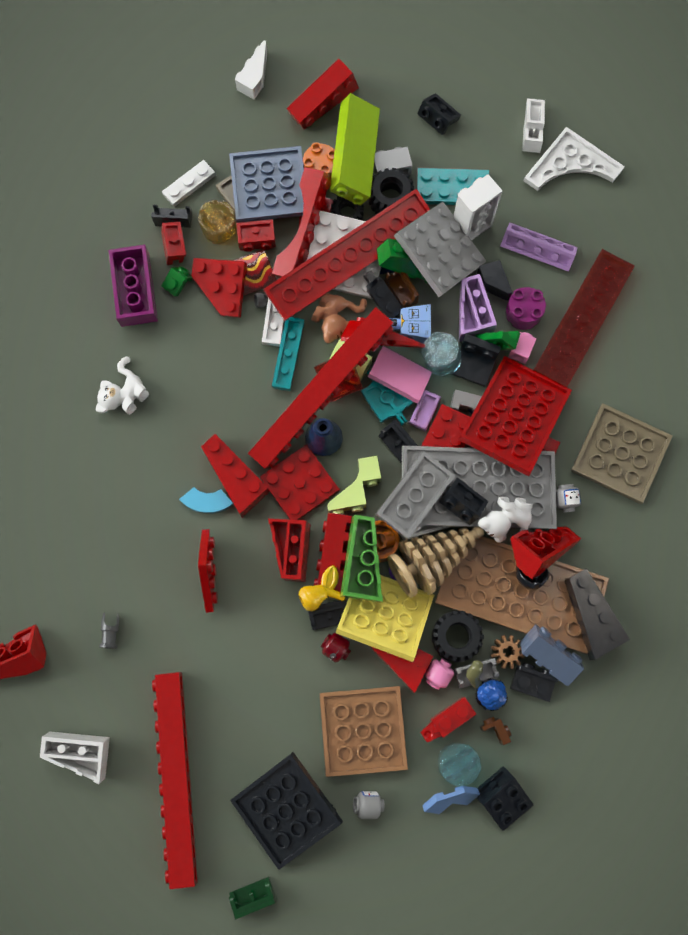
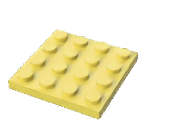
[336,575,434,662]

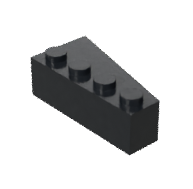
[565,568,630,660]

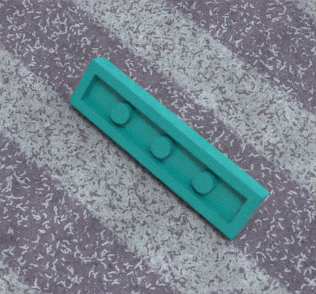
[272,317,305,391]

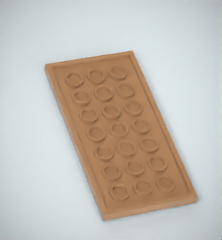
[435,529,609,654]

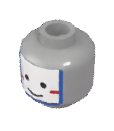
[556,484,581,513]
[353,791,385,819]

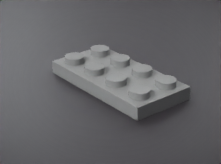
[375,451,455,539]

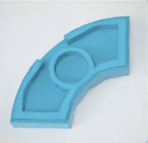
[179,487,234,513]

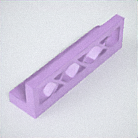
[500,223,578,272]

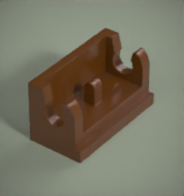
[384,272,419,308]

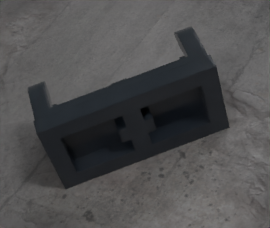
[151,205,192,228]
[378,419,418,464]
[308,599,347,630]

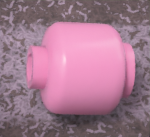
[424,658,454,690]

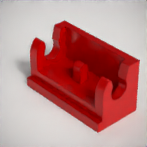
[161,222,186,265]

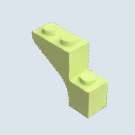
[327,456,381,515]

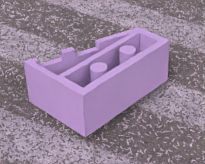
[459,274,497,342]

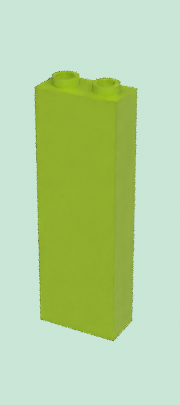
[330,93,380,206]

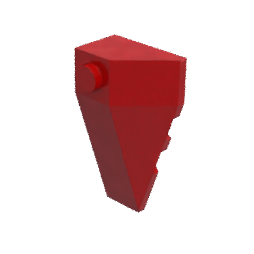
[0,624,47,679]

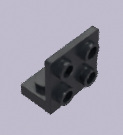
[451,334,501,387]
[477,766,533,831]

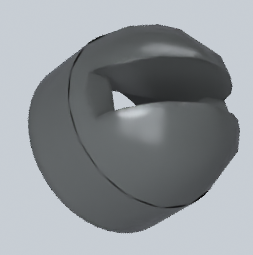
[254,293,268,308]

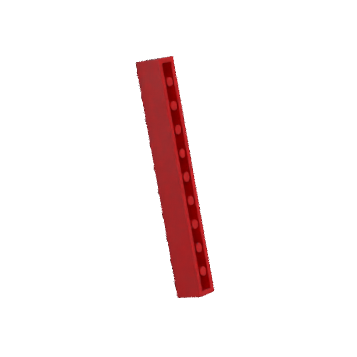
[248,307,394,469]
[152,672,198,890]

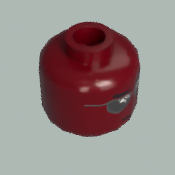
[320,632,351,663]

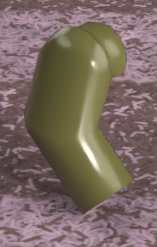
[466,660,483,688]

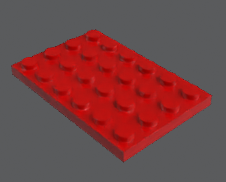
[458,356,572,477]

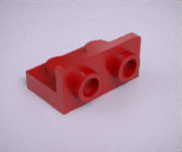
[236,219,276,252]

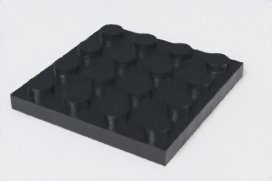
[230,752,343,870]

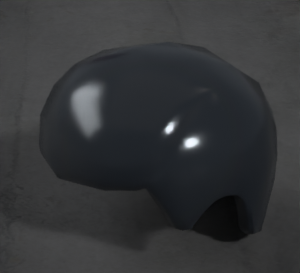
[516,568,549,589]

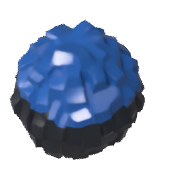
[475,678,508,711]

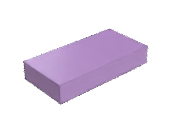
[409,390,441,431]

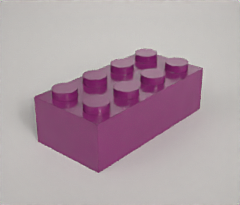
[108,245,158,327]

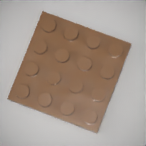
[320,686,408,777]

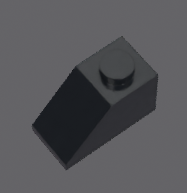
[475,260,512,301]

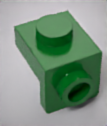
[161,266,193,297]

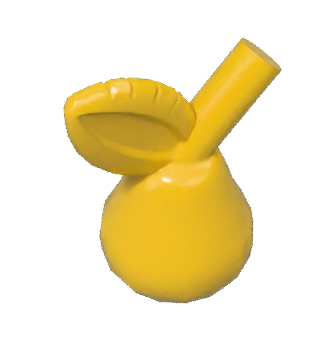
[298,565,345,612]

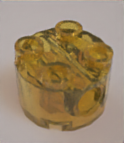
[198,200,237,244]

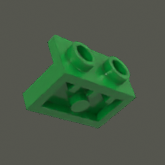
[475,331,521,350]

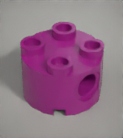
[505,287,546,330]

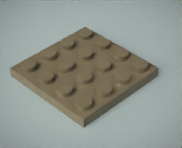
[571,403,672,504]

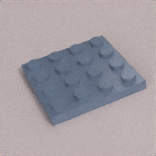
[229,146,304,223]

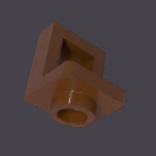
[480,716,512,745]

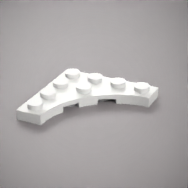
[524,127,625,191]

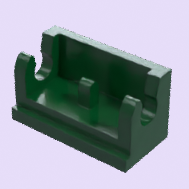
[229,876,276,920]

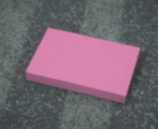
[368,346,432,404]

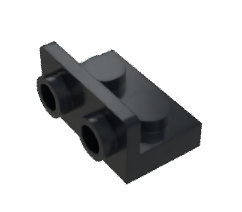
[417,93,461,135]
[439,477,489,525]
[510,663,558,702]

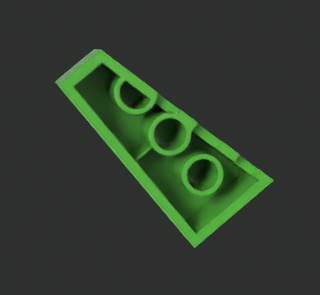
[340,514,383,602]

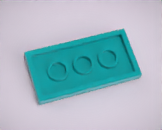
[417,168,489,205]

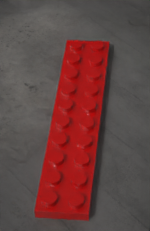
[263,189,430,322]

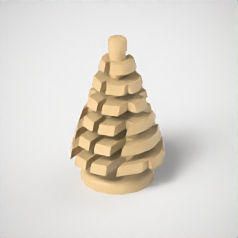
[387,527,484,598]

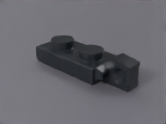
[363,271,403,318]

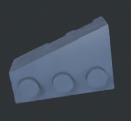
[520,624,584,686]

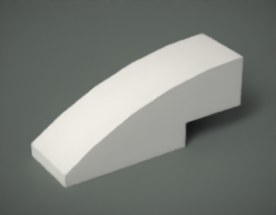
[522,99,545,153]

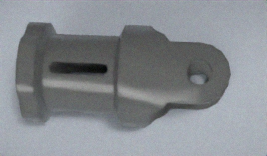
[99,612,120,649]

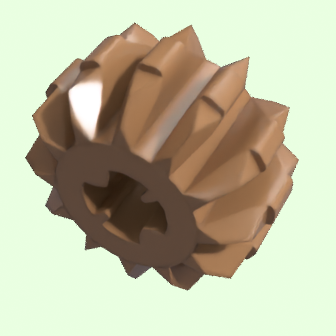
[490,635,525,669]

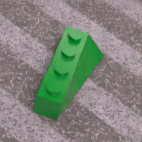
[377,239,429,284]

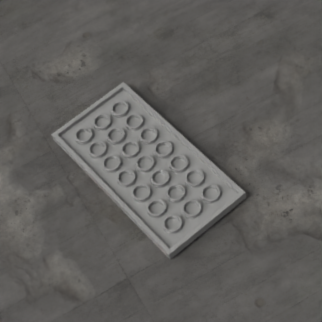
[402,446,557,529]

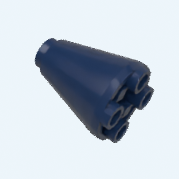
[305,418,343,456]

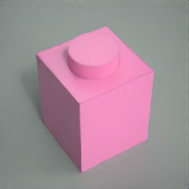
[508,332,536,364]

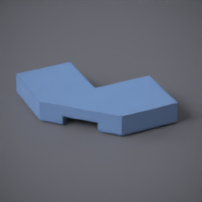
[422,786,480,814]

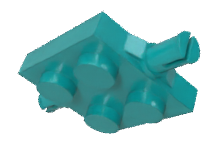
[361,370,413,426]

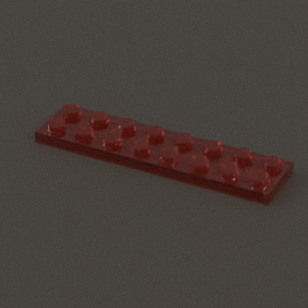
[534,249,635,388]

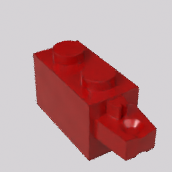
[420,697,476,743]

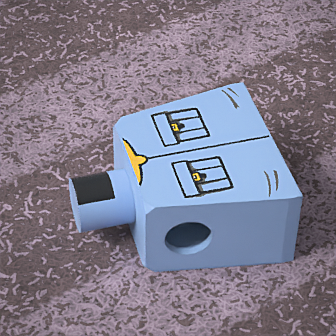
[389,304,431,344]

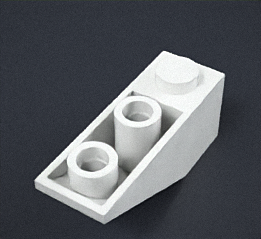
[235,40,267,100]

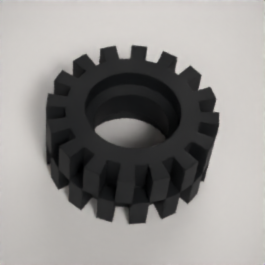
[331,196,364,220]

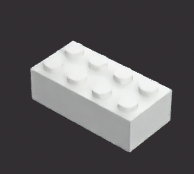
[453,174,502,241]

